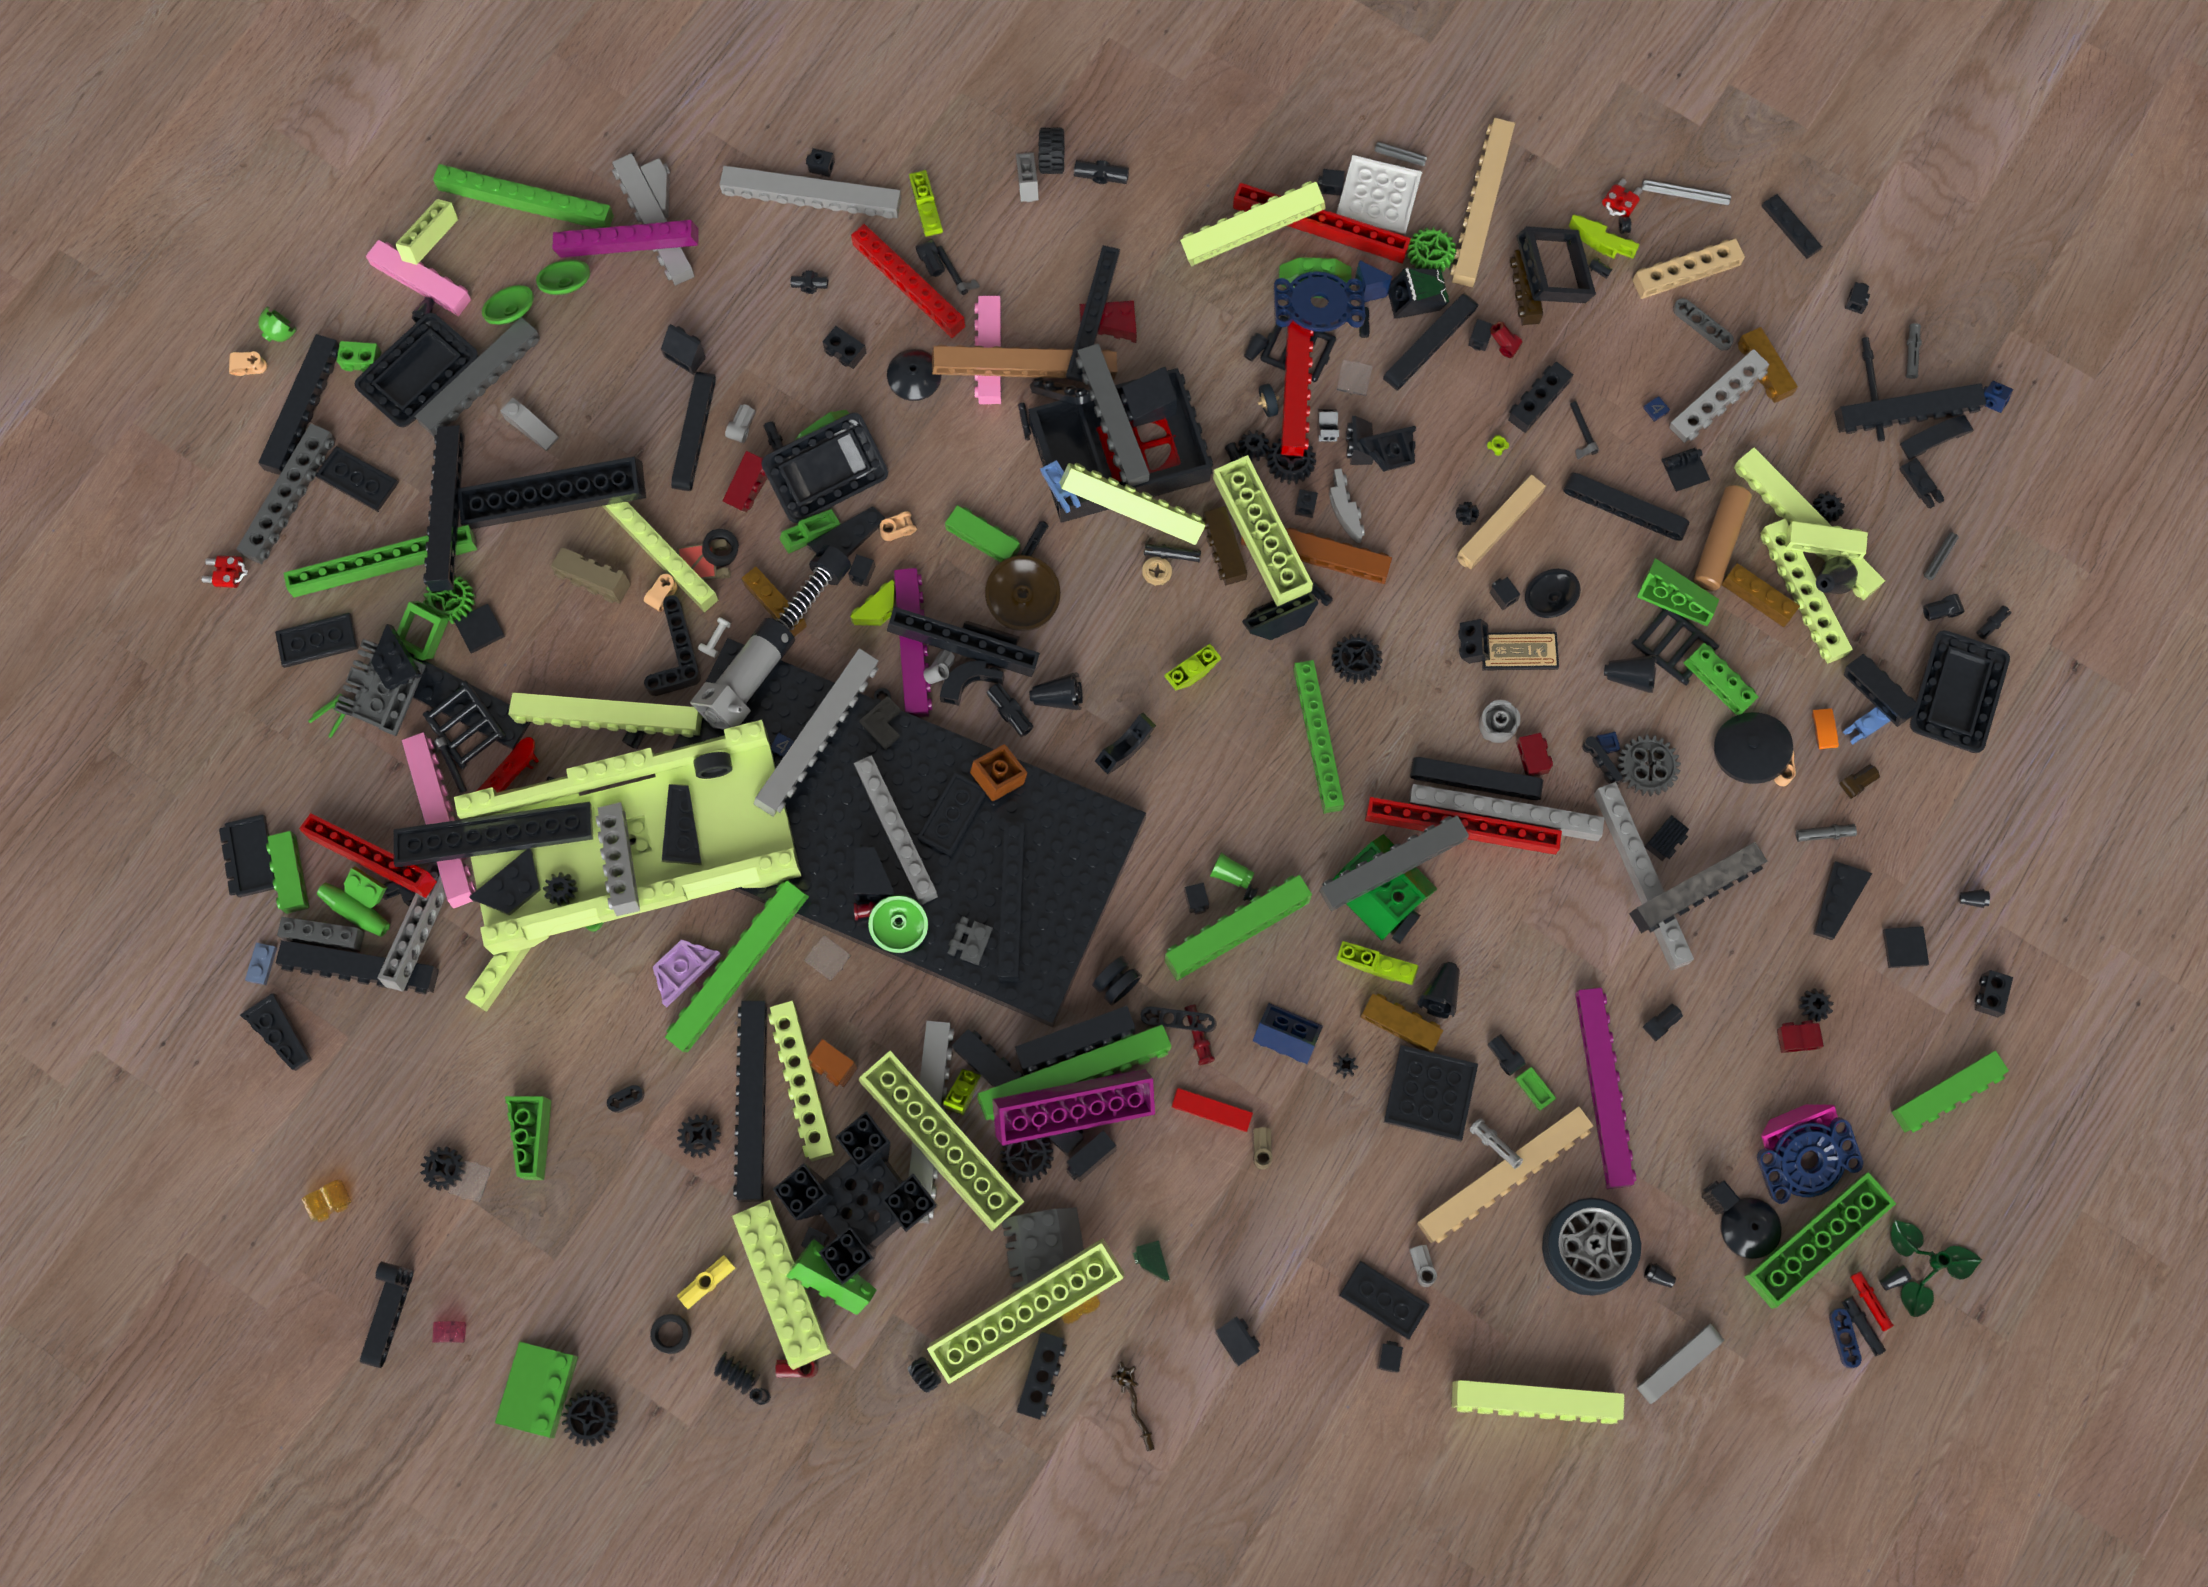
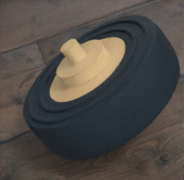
[1257,383,1280,417]

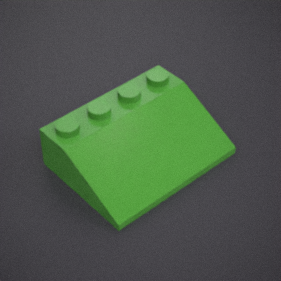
[495,1342,578,1438]

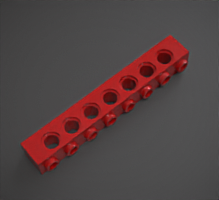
[851,224,965,339]

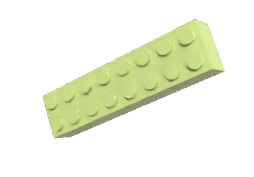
[1180,181,1325,266]
[1213,455,1313,607]
[732,1200,831,1370]
[1452,1380,1624,1424]

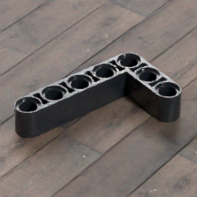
[644,595,701,696]
[360,1261,413,1368]

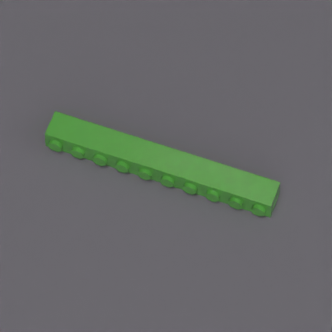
[433,164,614,228]
[283,525,478,597]
[665,881,809,1053]
[977,1025,1171,1121]

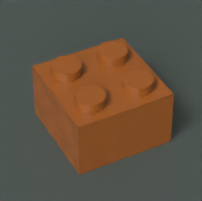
[970,744,1027,801]
[808,1039,858,1088]

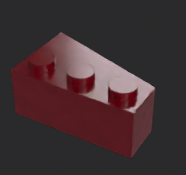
[1079,300,1137,343]
[722,451,768,513]

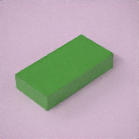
[1515,1067,1556,1111]

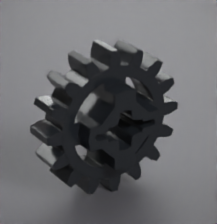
[677,1114,721,1159]
[420,1147,466,1191]

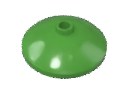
[536,259,591,295]
[482,285,534,325]
[869,895,928,953]

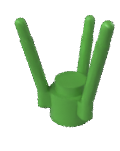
[308,693,350,738]

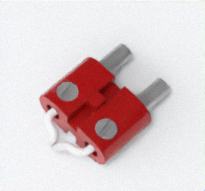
[1602,179,1642,218]
[202,555,248,588]

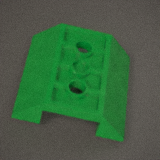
[1333,834,1438,941]

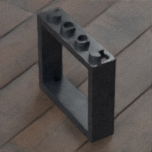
[1516,226,1596,303]

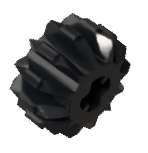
[1238,430,1269,461]
[1813,491,1845,523]
[543,872,578,906]
[1798,988,1834,1022]
[908,1357,941,1393]

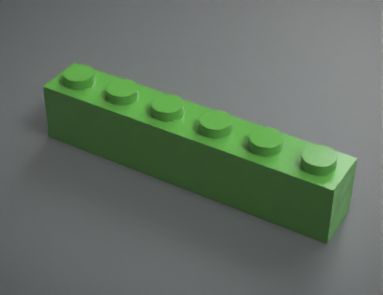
[1891,1051,2009,1133]

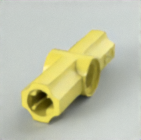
[677,1255,736,1309]

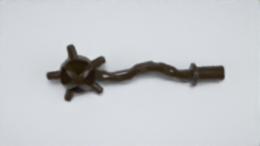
[1111,1361,1155,1452]

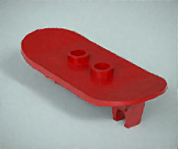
[475,737,539,793]

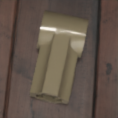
[1254,1128,1272,1170]

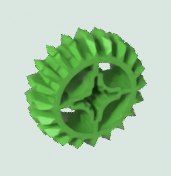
[1407,227,1456,272]
[423,576,475,624]

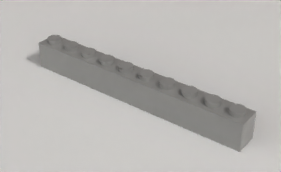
[719,166,902,219]
[754,648,879,817]
[1594,782,1694,971]
[1408,784,1605,842]
[909,1021,954,1224]

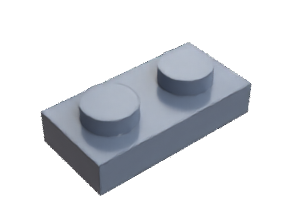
[245,943,277,985]

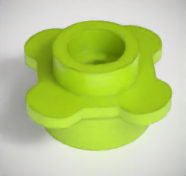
[1487,435,1509,456]

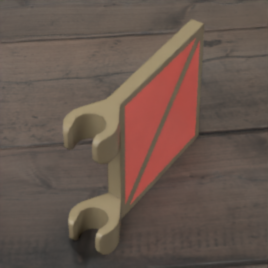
[677,539,731,580]

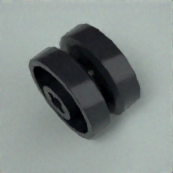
[1092,956,1142,1005]

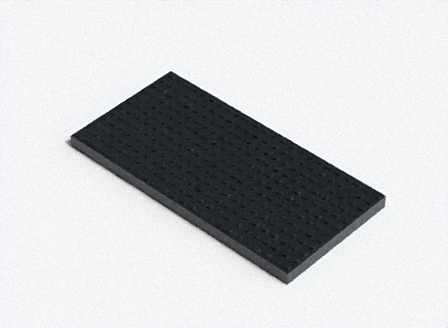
[630,638,1146,1027]

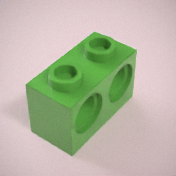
[337,341,381,372]

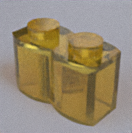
[301,1179,352,1223]
[1060,1295,1100,1325]

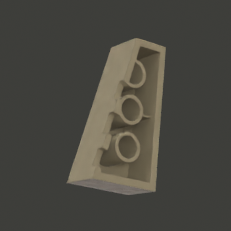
[551,547,631,604]

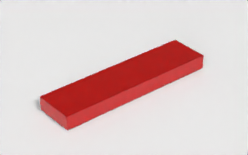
[1171,1088,1253,1133]

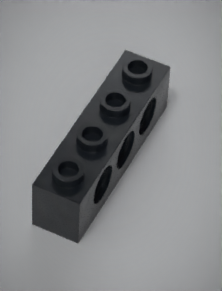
[1508,362,1574,434]
[1017,1332,1067,1420]

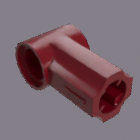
[1490,322,1523,358]
[775,1359,818,1378]

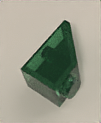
[1133,1240,1170,1283]

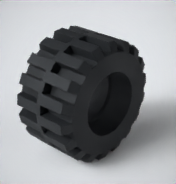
[1039,128,1065,174]

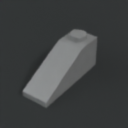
[1016,153,1039,202]
[640,158,670,218]
[501,398,559,451]

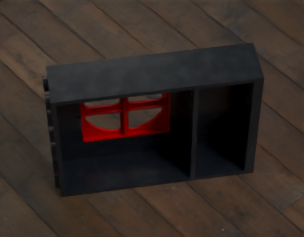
[1028,368,1213,523]

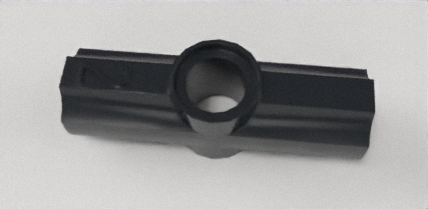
[1074,160,1129,184]
[986,683,1034,737]

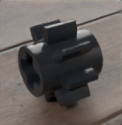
[1456,502,1479,525]
[1333,1053,1358,1079]

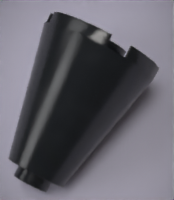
[1816,557,1858,594]
[1604,655,1657,693]
[1029,672,1083,710]
[1417,962,1460,1019]

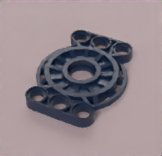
[1273,271,1365,332]
[1757,1117,1864,1204]

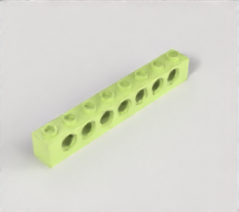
[1760,519,1853,664]
[768,1001,835,1161]

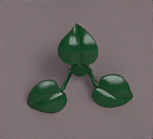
[1890,1220,1982,1317]

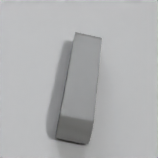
[1637,1324,1724,1404]

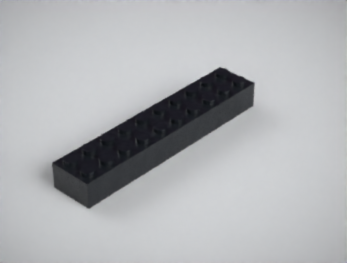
[457,456,646,529]

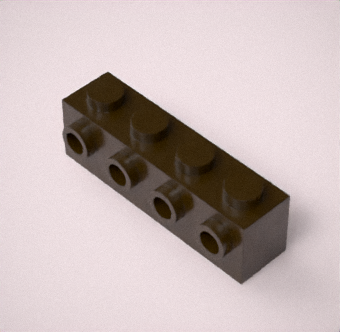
[1510,249,1543,326]

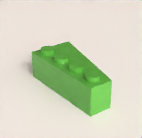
[505,1096,551,1180]

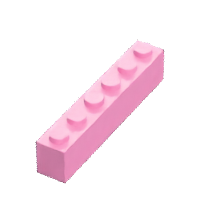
[366,240,471,317]
[975,296,1001,404]

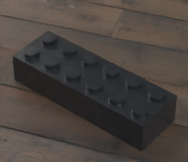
[1015,1006,1136,1075]

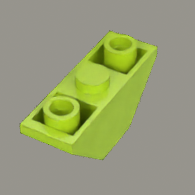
[850,580,896,626]
[1164,644,1221,691]
[944,1069,981,1115]

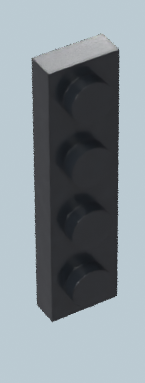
[1761,194,1823,259]

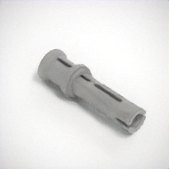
[1470,1119,1523,1169]

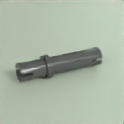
[1906,323,1922,379]
[1796,824,1857,842]

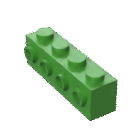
[1683,643,1759,715]

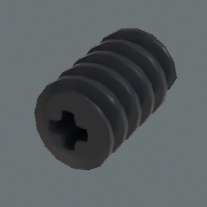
[714,1351,760,1395]

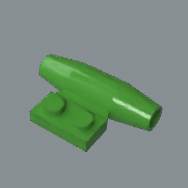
[317,866,390,937]

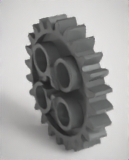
[1617,734,1681,797]

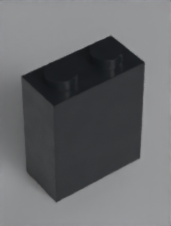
[1066,1130,1116,1182]

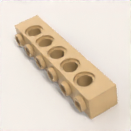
[1633,239,1745,299]

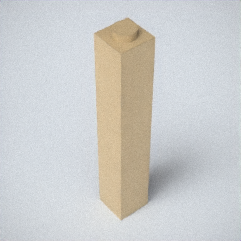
[1457,474,1546,569]

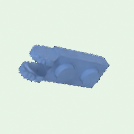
[1040,460,1081,513]
[1843,707,1890,745]

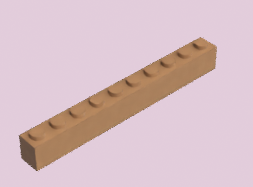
[932,344,1117,380]

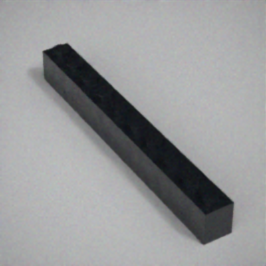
[423,425,465,592]
[733,1001,768,1202]

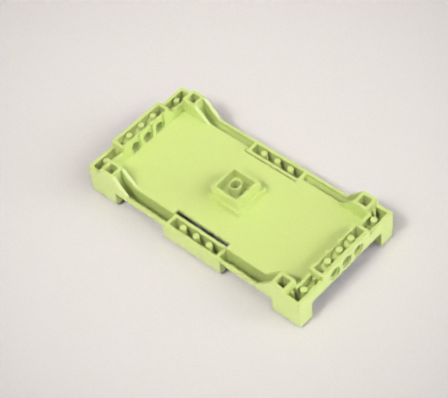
[454,720,802,955]

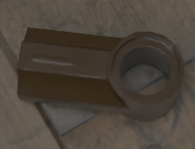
[1839,764,1880,799]

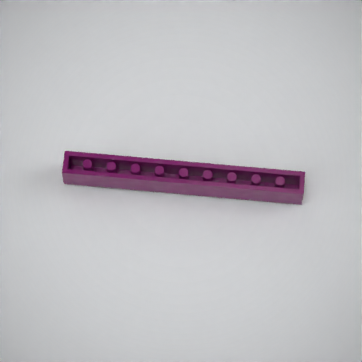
[1575,988,1636,1189]

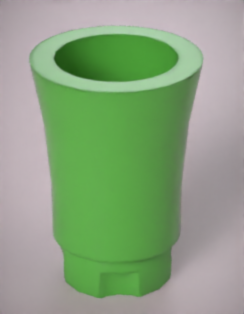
[1210,852,1254,889]

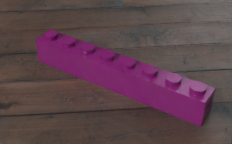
[552,220,699,258]
[894,568,932,717]

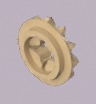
[1142,557,1172,586]

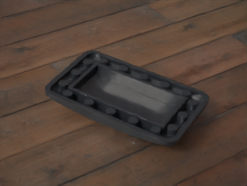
[355,313,478,428]
[761,412,888,523]
[1910,630,2010,753]

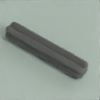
[1375,142,1427,166]
[1924,532,1959,580]

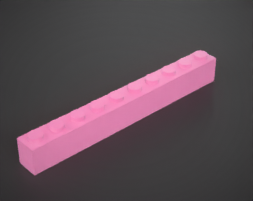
[402,732,477,908]

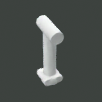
[698,617,731,658]

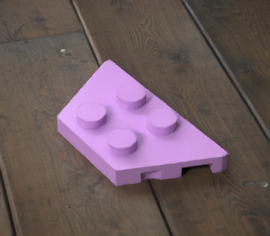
[653,940,722,1008]

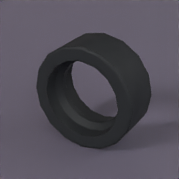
[702,529,739,567]
[693,752,732,779]
[650,1314,691,1354]

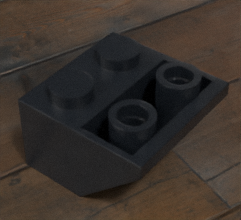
[661,324,706,375]
[1345,416,1374,465]
[1215,1316,1260,1367]

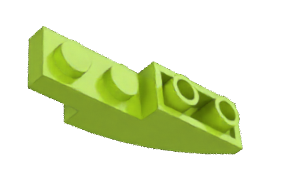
[909,170,943,237]
[1569,214,1639,259]
[1336,941,1419,985]

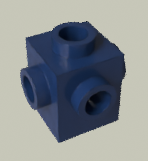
[1983,380,2013,413]

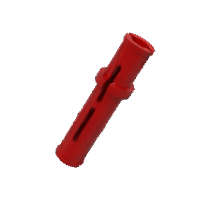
[1850,1271,1894,1332]

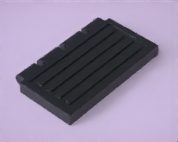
[219,814,275,898]

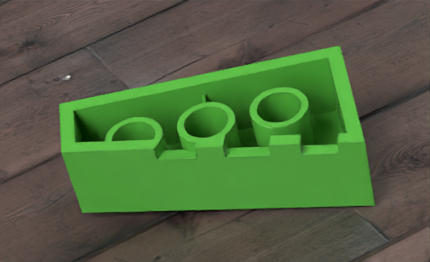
[1637,558,1719,626]
[786,1239,877,1315]

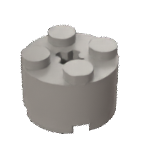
[1479,700,1520,743]

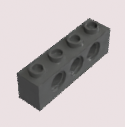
[277,917,365,952]

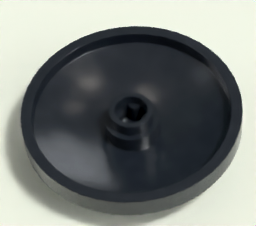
[1714,712,1793,784]

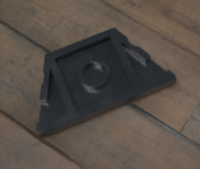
[1359,426,1416,472]
[371,624,422,690]
[469,849,541,916]

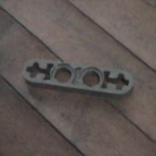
[1673,298,1734,351]

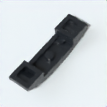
[1900,415,1974,460]

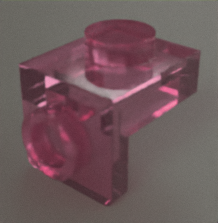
[432,1321,466,1343]

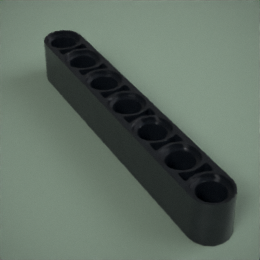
[1383,293,1479,391]
[671,372,716,491]
[1563,473,1690,541]
[1410,757,1544,800]

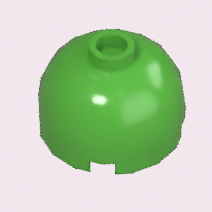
[258,306,297,342]

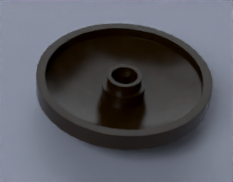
[985,556,1061,631]

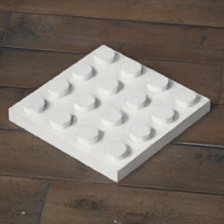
[1336,155,1422,236]

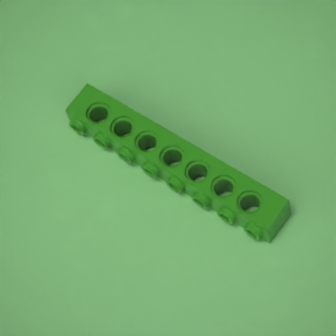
[1293,660,1344,814]

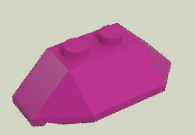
[1761,1104,1839,1155]

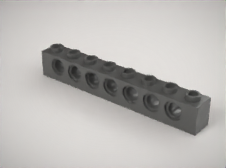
[237,423,335,564]

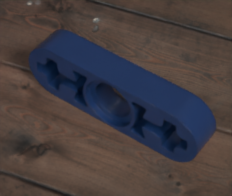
[1829,1308,1862,1368]

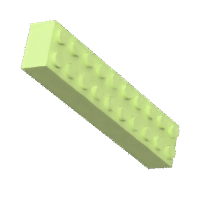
[859,1051,1024,1231]
[927,1238,1125,1384]

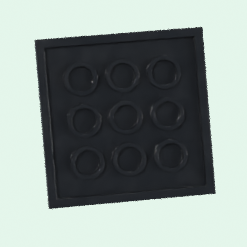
[1383,1045,1478,1142]

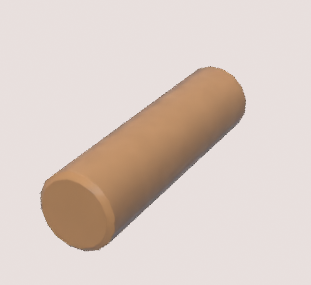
[1693,485,1752,591]

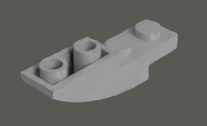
[1329,468,1365,543]

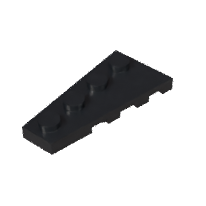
[807,506,886,558]
[662,784,701,865]
[1813,861,1873,940]
[240,993,312,1071]

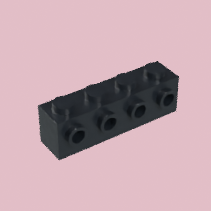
[1844,653,1918,727]

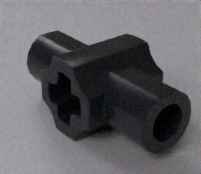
[790,270,828,294]

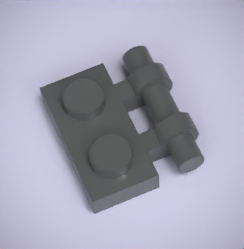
[948,917,993,965]

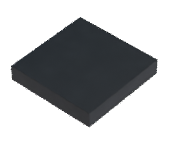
[454,603,505,654]
[1883,926,1929,968]

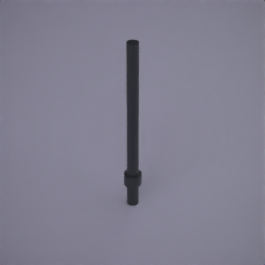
[1862,337,1885,442]

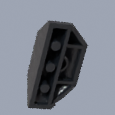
[1242,592,1318,640]

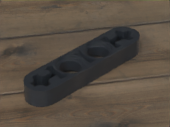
[1140,1007,1217,1033]

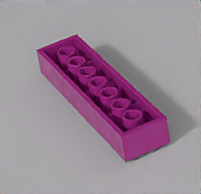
[992,1069,1155,1146]

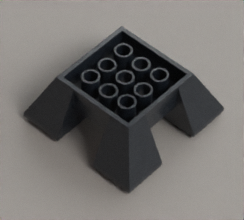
[773,1111,938,1285]

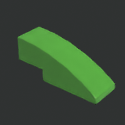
[779,509,840,554]

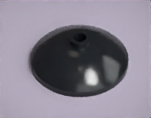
[887,349,942,401]
[1525,568,1581,618]
[1720,1198,1782,1259]

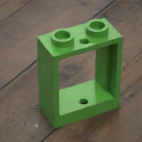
[397,601,450,661]

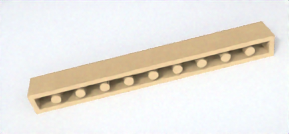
[1450,118,1515,287]
[1417,1107,1593,1243]

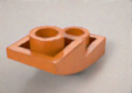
[1812,708,1839,749]

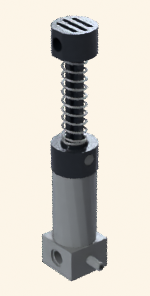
[690,545,851,729]

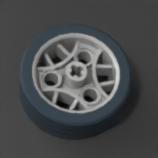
[1542,1198,1641,1296]

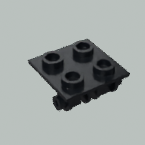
[1661,447,1710,492]

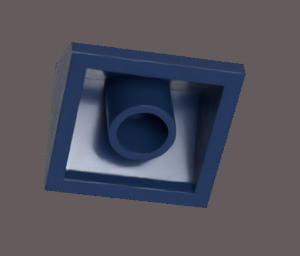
[1355,260,1392,303]

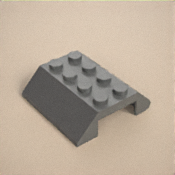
[334,639,426,736]
[1002,1207,1084,1293]

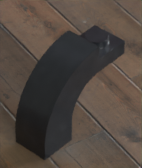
[940,660,1004,706]
[1095,713,1156,775]

